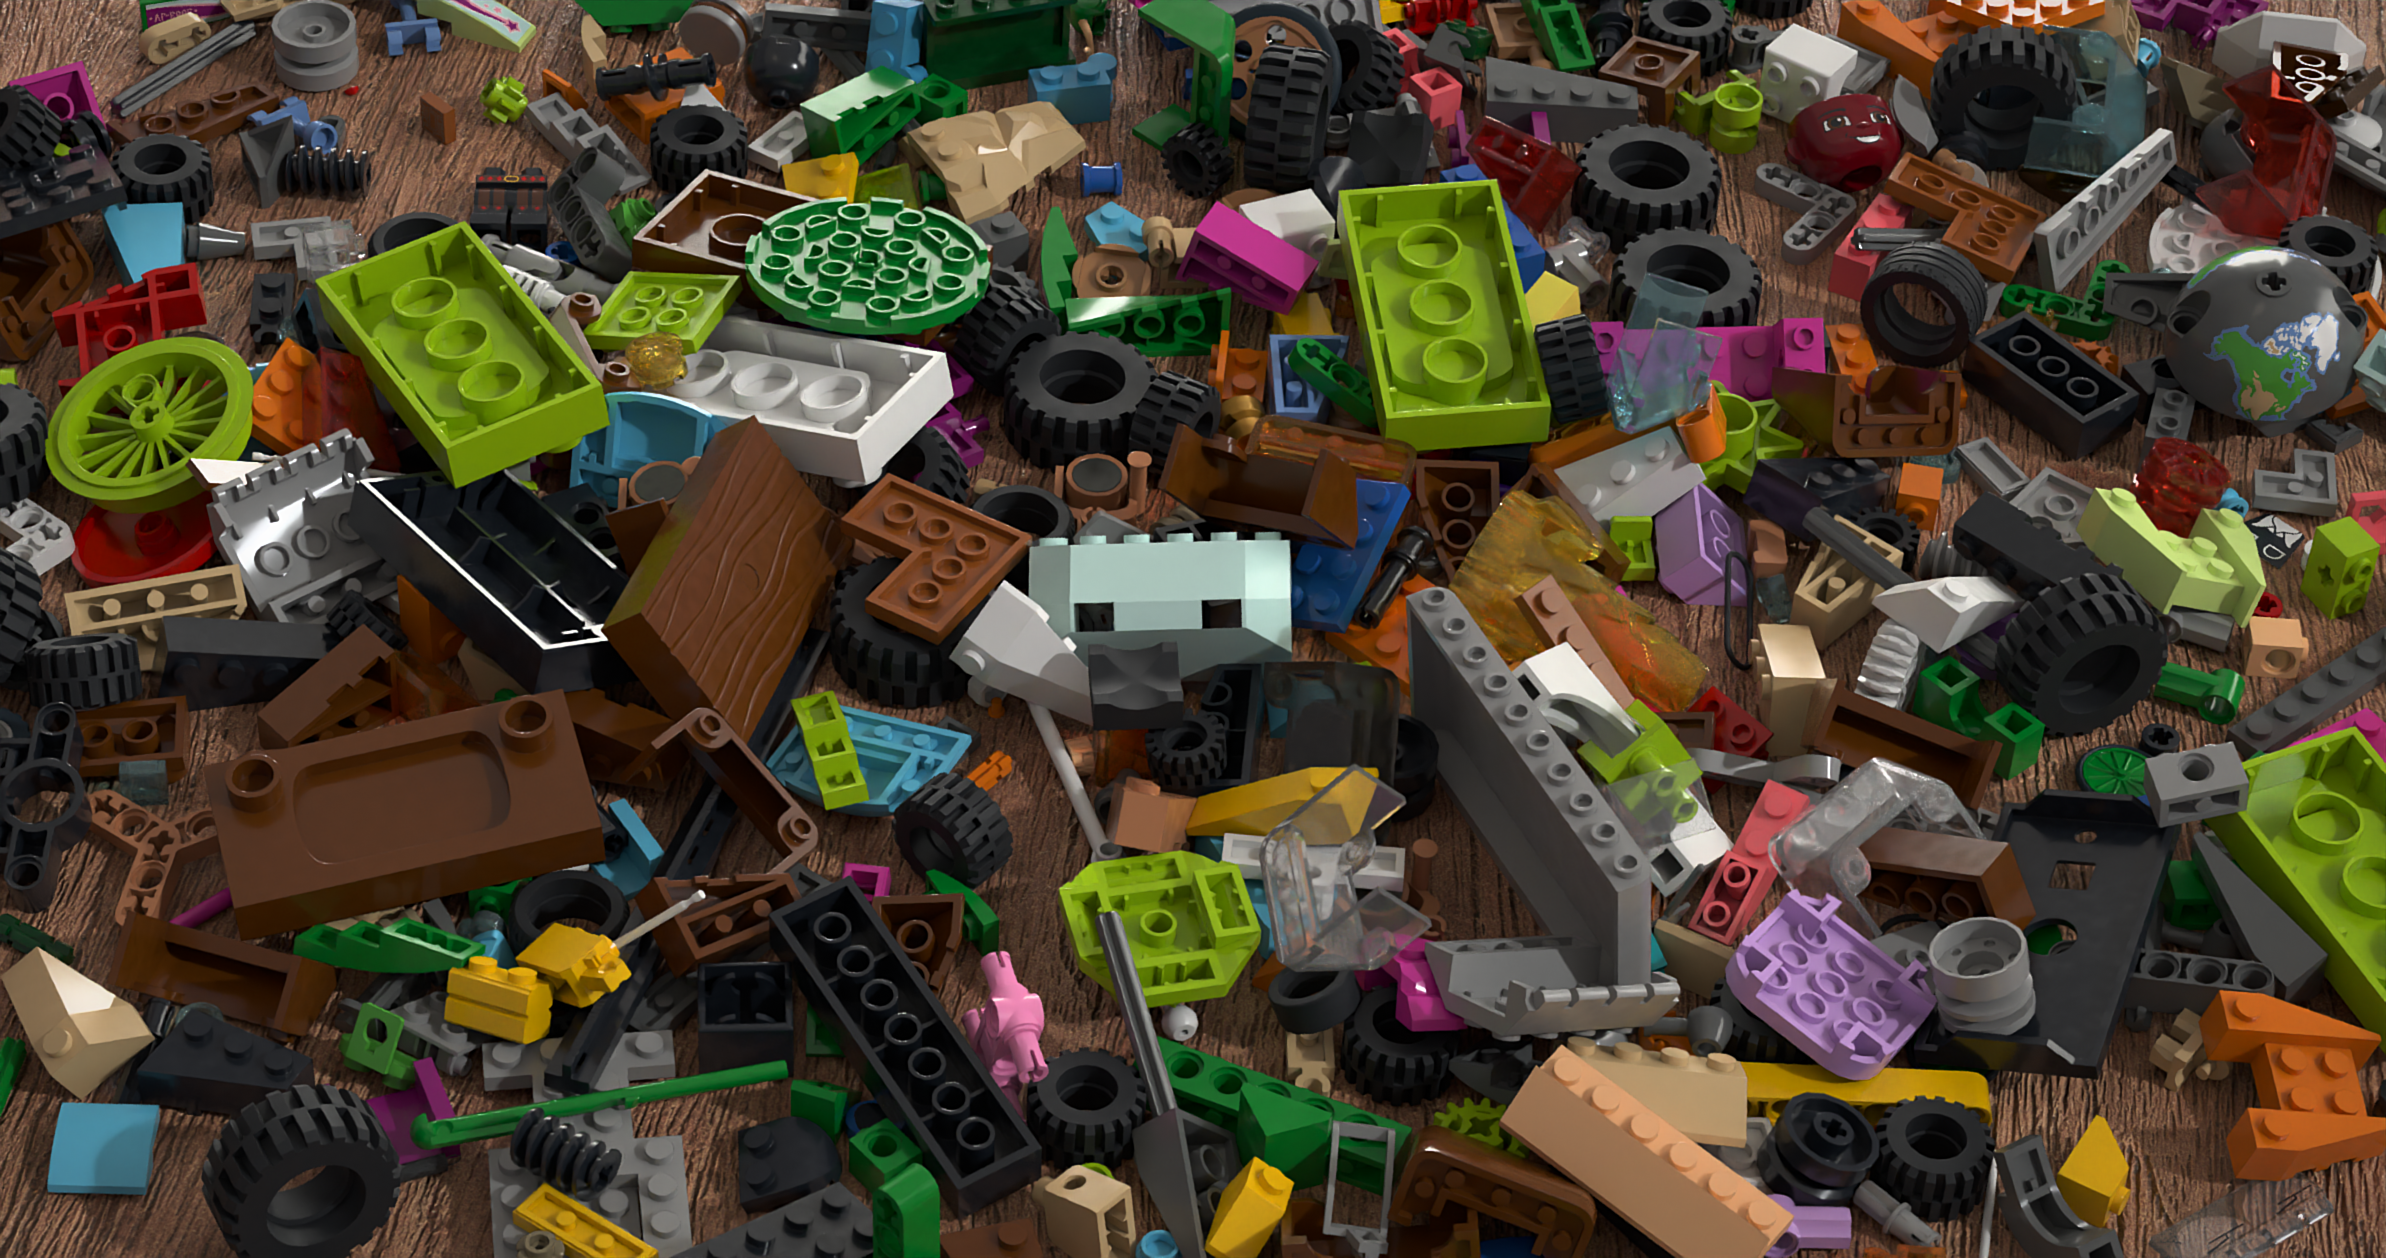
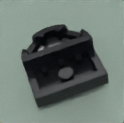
[1307,156,1369,239]
[738,1116,843,1215]

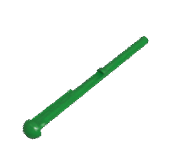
[409,1060,788,1150]

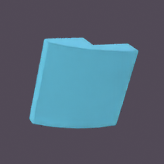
[47,1102,160,1195]

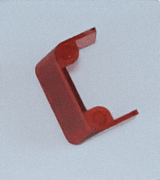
[2195,64,2337,241]

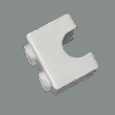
[1759,23,1858,124]
[1239,189,1335,290]

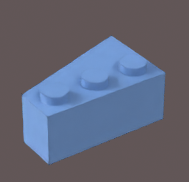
[1266,334,1350,451]

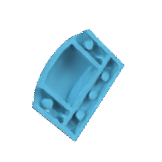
[569,391,727,508]
[766,705,972,817]

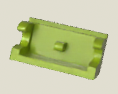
[1673,69,1757,136]

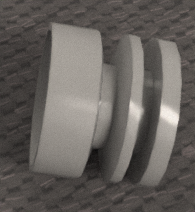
[1928,917,2036,1035]

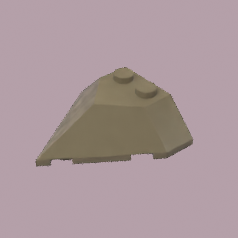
[2159,55,2302,137]

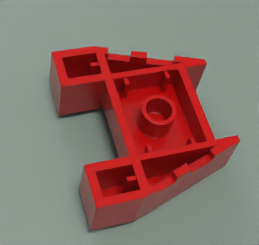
[52,262,212,420]

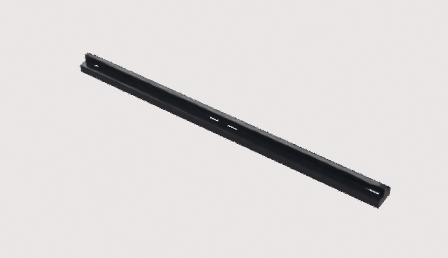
[544,617,830,1095]

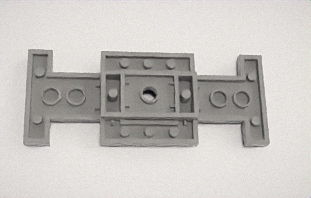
[482,1030,692,1258]

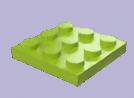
[583,271,743,356]

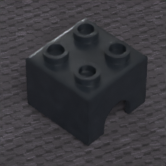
[698,961,794,1078]

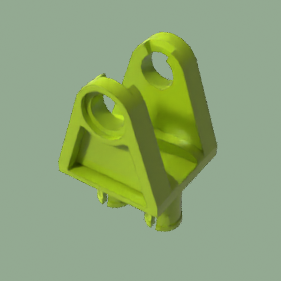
[1576,699,1703,825]

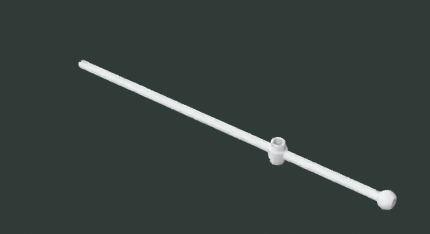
[989,588,1198,1041]

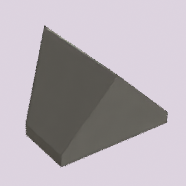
[239,115,296,209]

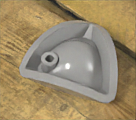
[1892,74,1939,158]

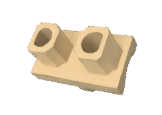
[2148,1008,2233,1093]

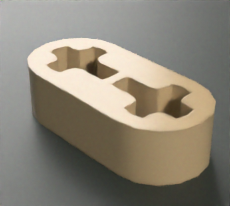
[138,13,211,64]

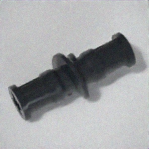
[1585,0,1634,79]
[596,52,717,102]

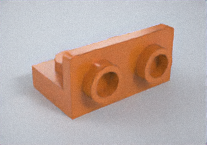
[1207,330,1268,406]

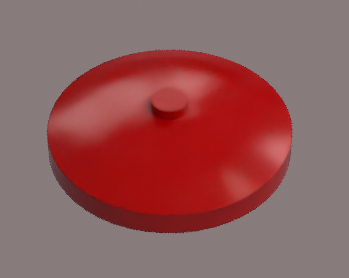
[71,468,218,589]

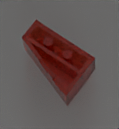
[1465,115,1582,234]
[301,347,402,473]

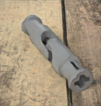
[481,234,619,307]

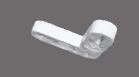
[0,498,75,576]

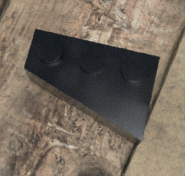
[1742,457,1891,542]

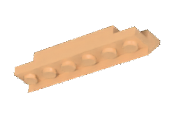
[1499,1045,1794,1258]

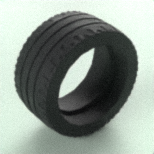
[1860,241,1988,368]

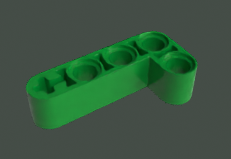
[872,1163,940,1258]

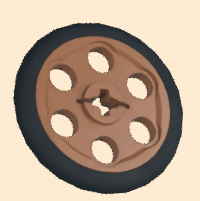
[1229,2,1342,141]

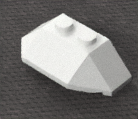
[2211,11,2366,90]

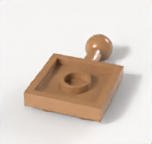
[1484,2,1557,71]

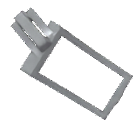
[1322,1120,1395,1258]

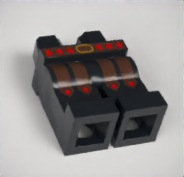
[470,167,549,254]

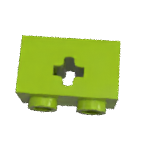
[2300,516,2381,620]

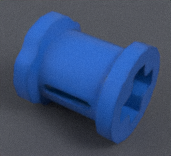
[1079,162,1123,197]

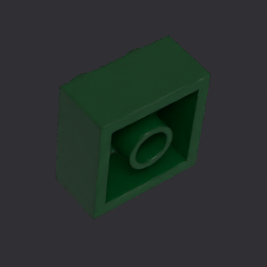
[1434,19,1494,60]

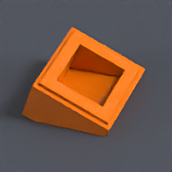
[542,68,588,111]

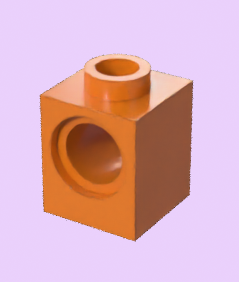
[1895,462,1944,531]

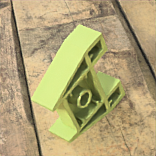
[2076,488,2266,629]

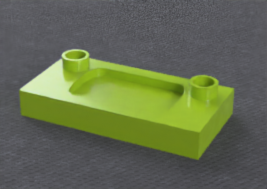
[1337,179,1551,454]
[315,221,610,489]
[2204,726,2386,1055]

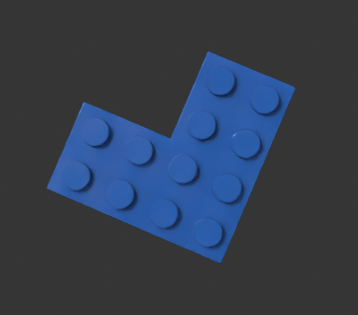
[1237,479,1411,634]

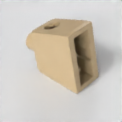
[1032,1165,1137,1258]

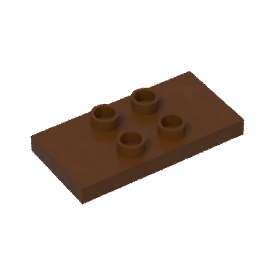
[632,169,994,347]

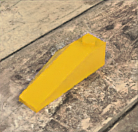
[1185,767,1379,839]

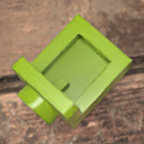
[1608,516,1656,581]

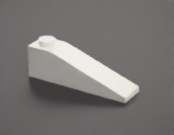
[1872,576,2025,653]
[949,580,1113,733]

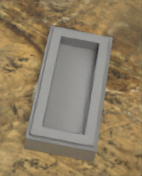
[1952,436,2031,503]

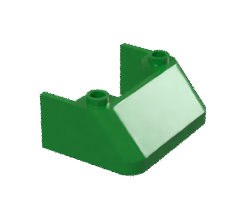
[1132,0,1236,165]

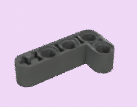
[547,146,633,284]

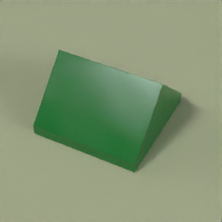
[1236,1082,1333,1192]

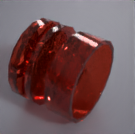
[2127,437,2232,539]

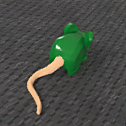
[1070,0,1112,59]

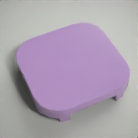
[1725,889,1937,1080]

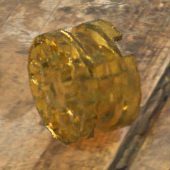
[625,332,688,391]

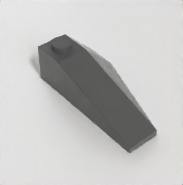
[2191,830,2328,1004]

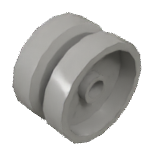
[271,0,359,92]

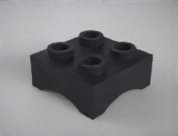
[1346,110,1434,188]
[1088,642,1184,731]

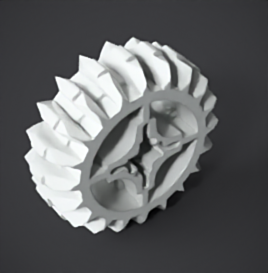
[1854,618,1927,712]

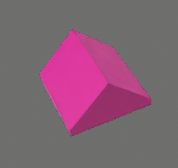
[7,61,107,131]

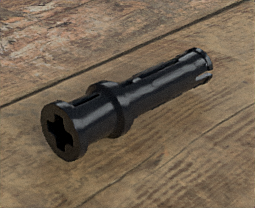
[1354,525,1434,629]

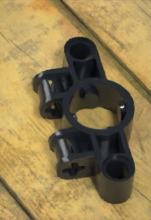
[0,702,92,914]

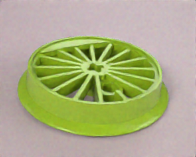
[45,337,254,514]

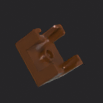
[1598,36,1701,127]

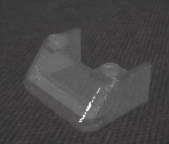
[1768,757,1987,941]
[1585,758,1716,858]
[1259,764,1432,972]

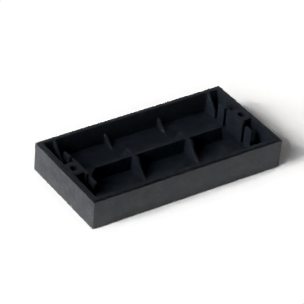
[347,469,640,695]

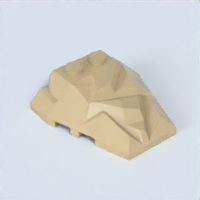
[898,101,1086,225]

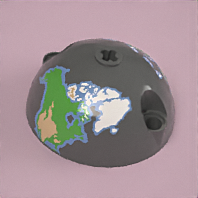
[2163,246,2368,423]

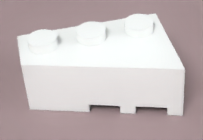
[1554,426,1707,534]

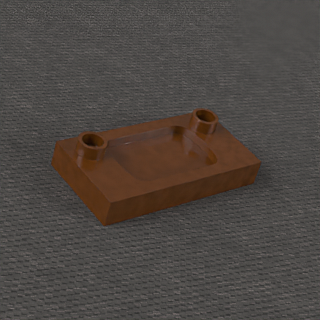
[202,688,606,942]

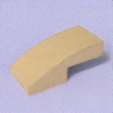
[581,15,607,93]

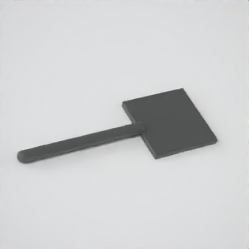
[1651,864,1705,934]

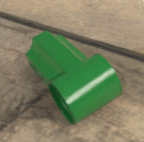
[2153,661,2245,725]

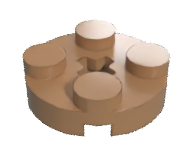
[1072,244,1151,298]

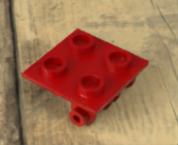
[1393,0,1480,36]
[1686,686,1774,795]

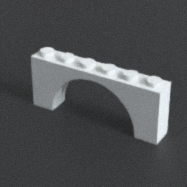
[1512,642,1734,897]

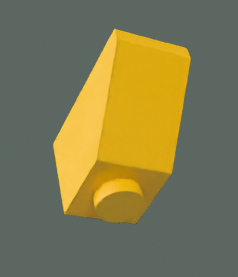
[2056,1114,2131,1228]
[1204,1156,1294,1258]

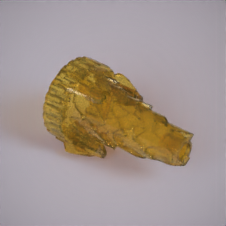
[1447,489,1710,712]

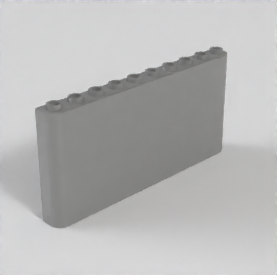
[1406,587,1651,1036]

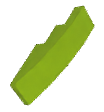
[790,690,870,810]

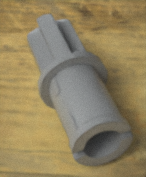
[1853,1180,1942,1258]

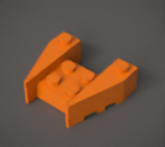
[1837,0,1981,100]
[2198,990,2386,1181]

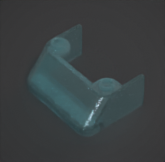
[2024,24,2148,178]
[1606,272,1722,434]

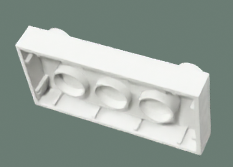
[612,315,954,488]

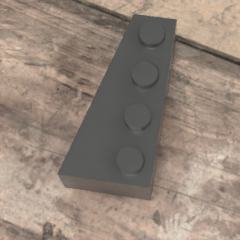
[1482,56,1639,144]

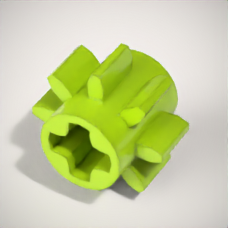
[480,76,528,124]

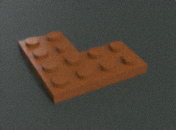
[1883,151,2048,285]
[841,473,1032,645]

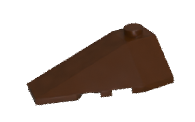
[1415,459,1502,614]

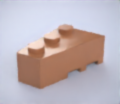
[1105,776,1198,853]

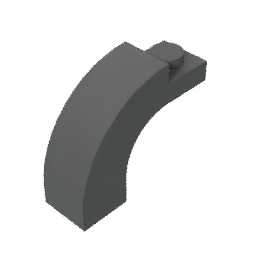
[1993,1134,2124,1258]

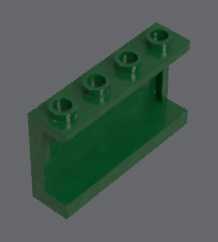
[922,0,1078,90]

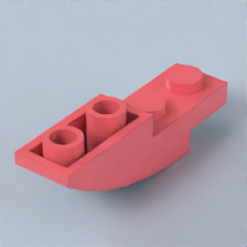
[1687,779,1810,947]

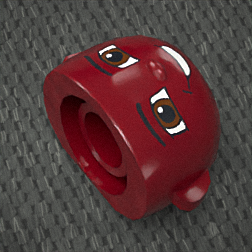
[1784,94,1904,193]

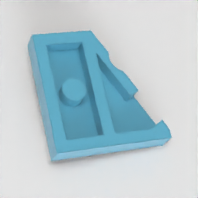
[1084,201,1149,280]

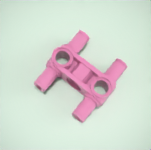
[961,951,1049,1126]

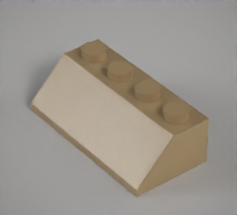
[1552,1037,1747,1148]

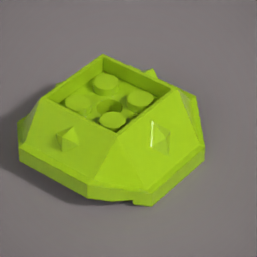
[1058,850,1261,1008]

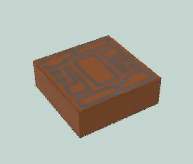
[420,91,456,145]

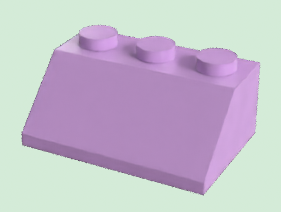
[1653,482,1748,607]

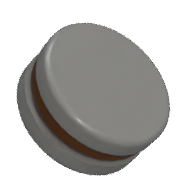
[679,0,754,65]

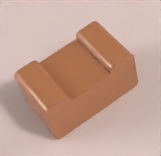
[1745,520,1788,592]

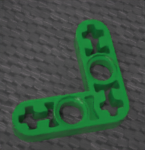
[1999,260,2130,341]
[1288,338,1379,428]

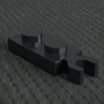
[250,272,296,355]

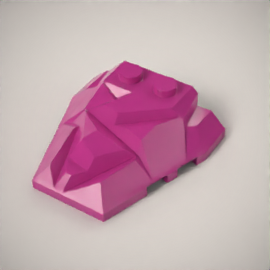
[1351,930,1468,1031]

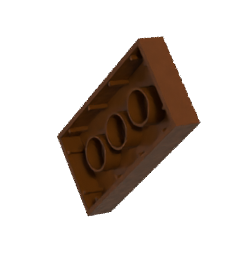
[600,415,852,745]

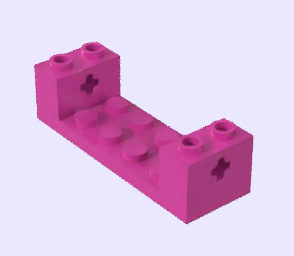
[1591,318,1826,411]

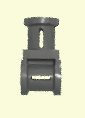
[1727,24,1792,74]

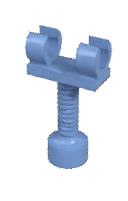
[385,0,442,56]
[246,96,338,154]

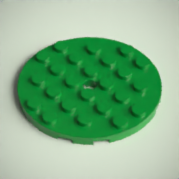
[745,197,990,335]

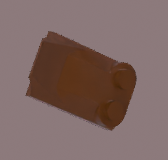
[58,695,191,785]

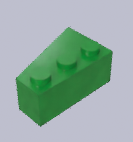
[800,65,922,166]

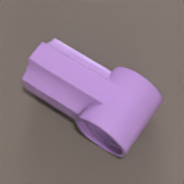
[1764,1194,1852,1258]

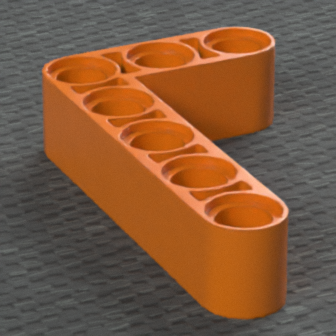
[1527,380,1727,471]

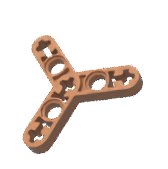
[88,790,221,931]

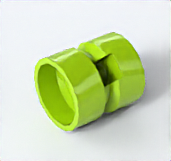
[1708,82,1763,154]

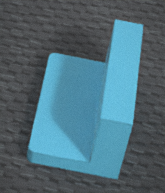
[589,798,665,901]

